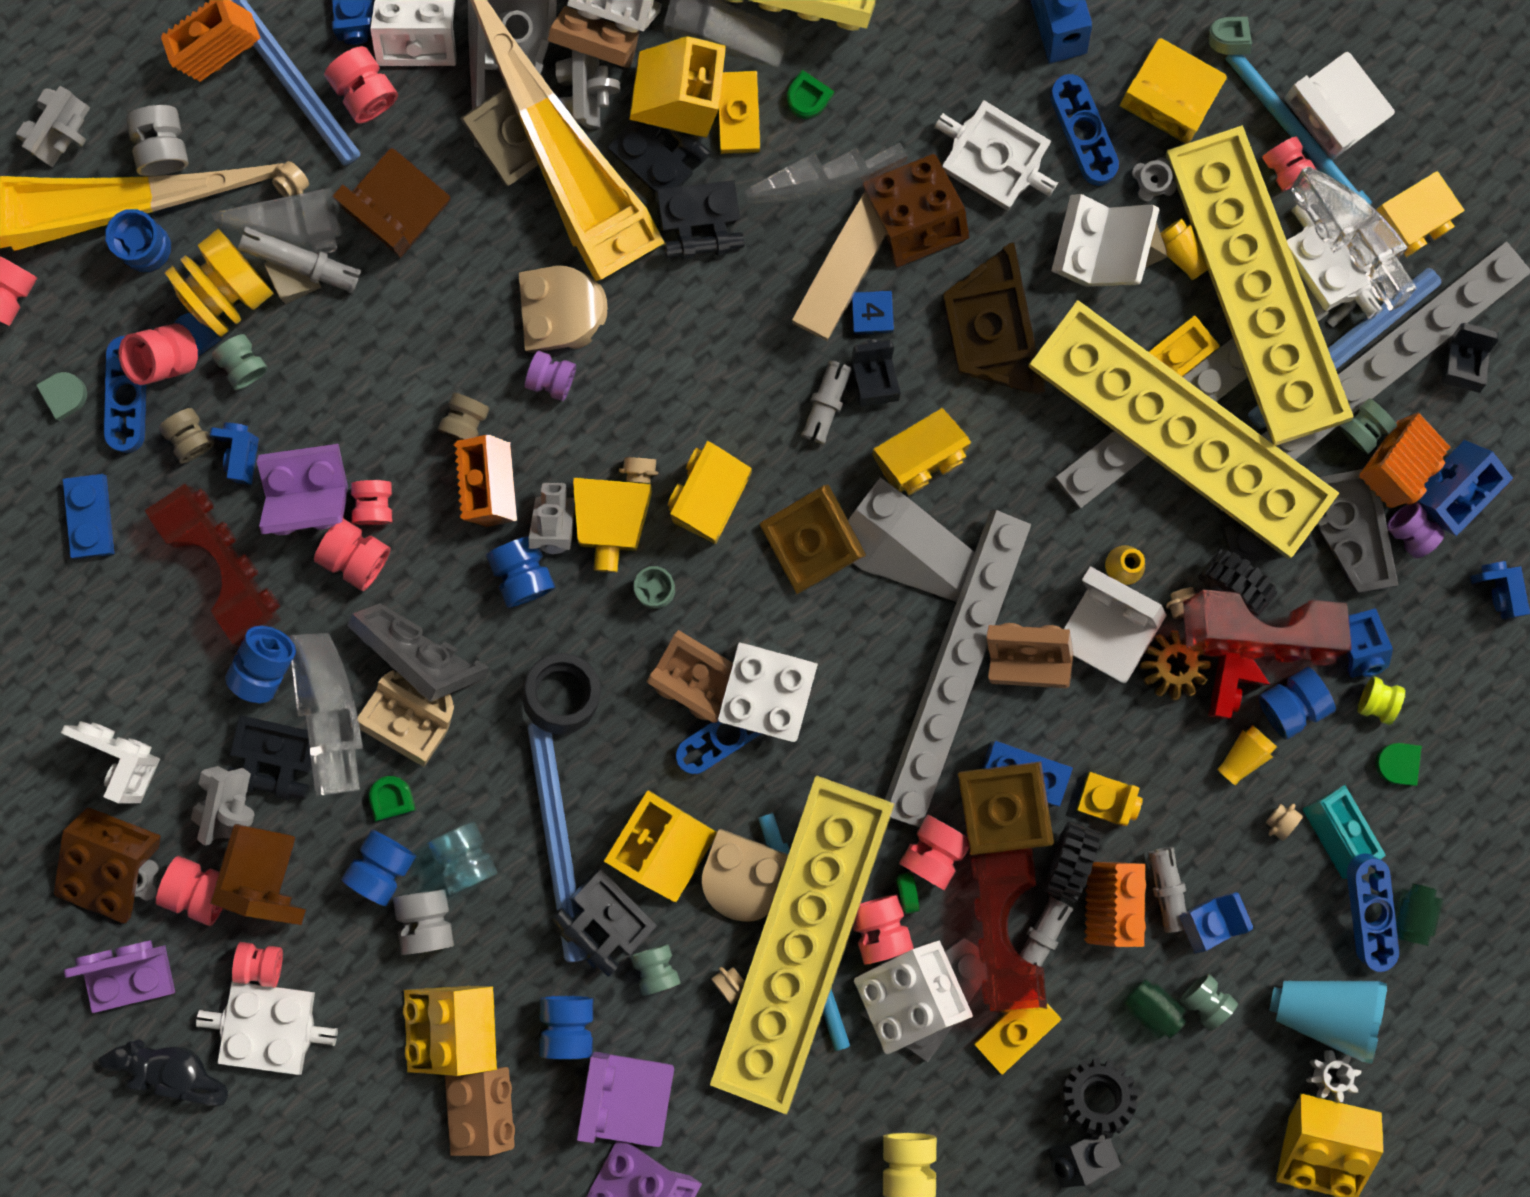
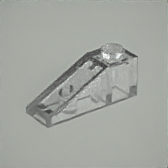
[663,0,789,69]
[212,188,346,254]

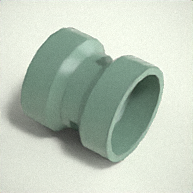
[212,334,268,390]
[1339,398,1397,455]
[634,566,675,609]
[630,944,681,996]
[1180,973,1238,1031]

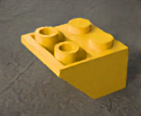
[629,36,726,138]
[872,408,971,496]
[667,441,752,544]
[604,790,717,902]
[403,986,497,1076]
[1276,1094,1383,1197]

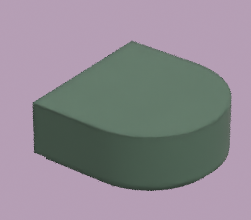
[1208,17,1252,55]
[36,372,87,421]

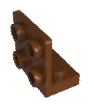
[332,148,451,258]
[863,154,970,268]
[54,807,161,924]
[210,824,306,925]

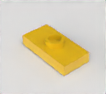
[719,71,760,154]
[973,988,1062,1075]

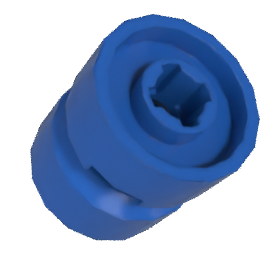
[106,209,171,272]
[486,536,556,608]
[225,626,296,703]
[1258,666,1336,740]
[341,830,417,906]
[539,996,594,1059]

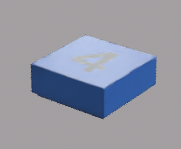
[852,291,894,335]

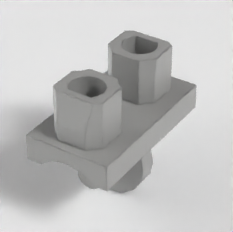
[556,50,620,129]
[16,86,90,167]
[529,483,575,554]
[191,766,254,845]

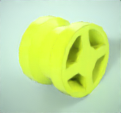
[1357,676,1405,725]

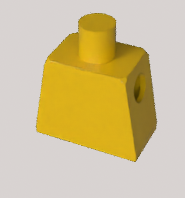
[573,478,652,573]

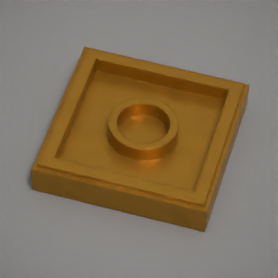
[759,484,866,594]
[958,761,1054,855]

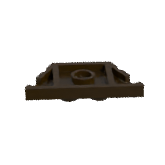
[942,242,1045,395]

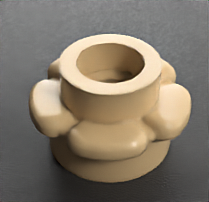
[272,161,309,199]
[619,457,658,483]
[1166,587,1205,619]
[1266,803,1303,841]
[711,967,745,1005]

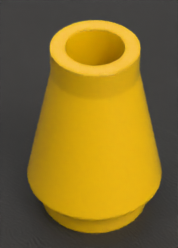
[1160,218,1208,280]
[1105,545,1145,585]
[1217,725,1277,786]

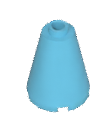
[1269,981,1387,1064]

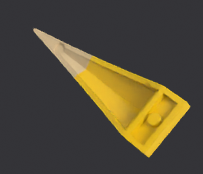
[470,0,664,281]
[0,163,284,251]

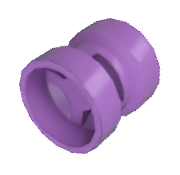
[525,350,576,402]
[1387,502,1445,559]

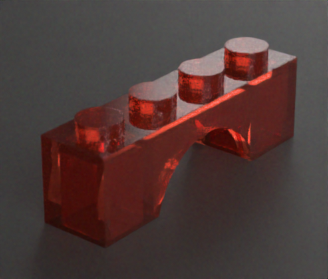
[144,484,281,646]
[1183,590,1352,665]
[971,847,1047,1013]

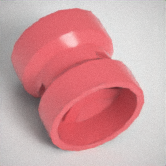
[1262,136,1317,192]
[351,480,393,525]
[232,942,283,988]

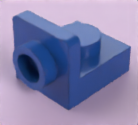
[332,0,374,45]
[210,422,259,485]
[1470,561,1530,620]
[1336,608,1393,678]
[1179,892,1253,954]

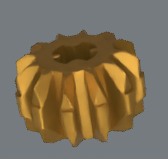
[1139,631,1210,700]

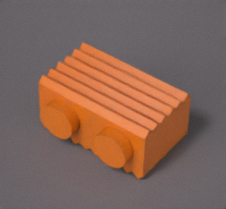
[161,0,260,82]
[1359,412,1451,508]
[454,435,517,527]
[1084,862,1146,947]

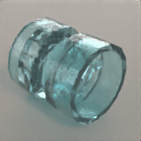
[427,821,498,895]

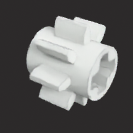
[1306,1050,1361,1102]

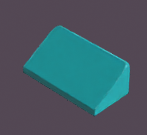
[1303,785,1386,879]

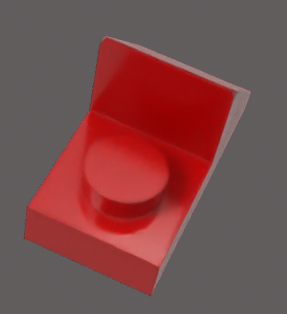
[1208,635,1270,719]

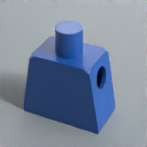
[1031,0,1092,64]

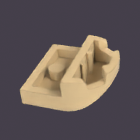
[519,266,608,353]
[355,670,454,767]
[702,829,789,922]

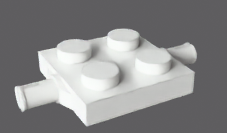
[934,100,1058,211]
[1287,201,1395,319]
[196,981,338,1075]

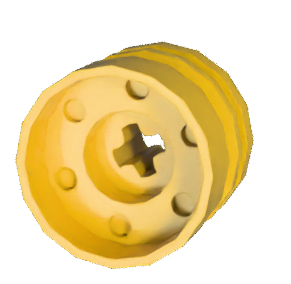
[164,229,274,337]

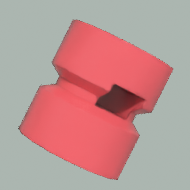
[324,46,398,123]
[0,256,37,326]
[119,323,198,385]
[314,518,391,591]
[899,814,970,891]
[156,856,223,926]
[853,894,914,965]

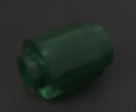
[1396,883,1443,946]
[1124,978,1186,1040]

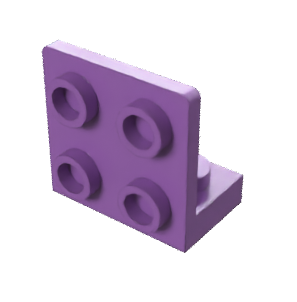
[257,444,348,535]
[64,940,175,1013]
[577,1052,674,1147]
[586,1141,702,1197]

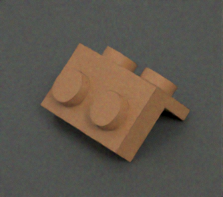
[548,6,640,68]
[986,623,1074,688]
[647,630,733,723]
[445,1067,515,1156]

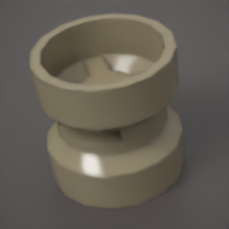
[437,393,490,440]
[158,408,215,464]

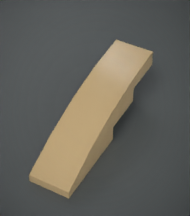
[792,192,886,342]

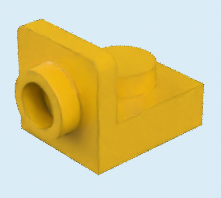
[1076,772,1143,826]

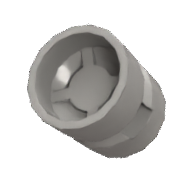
[125,105,189,176]
[393,889,454,955]

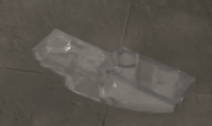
[1291,166,1417,312]
[288,633,363,796]

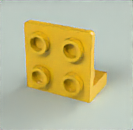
[1119,38,1227,144]

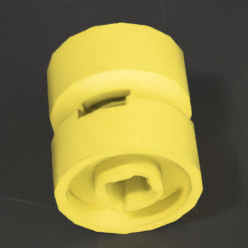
[883,1133,937,1197]

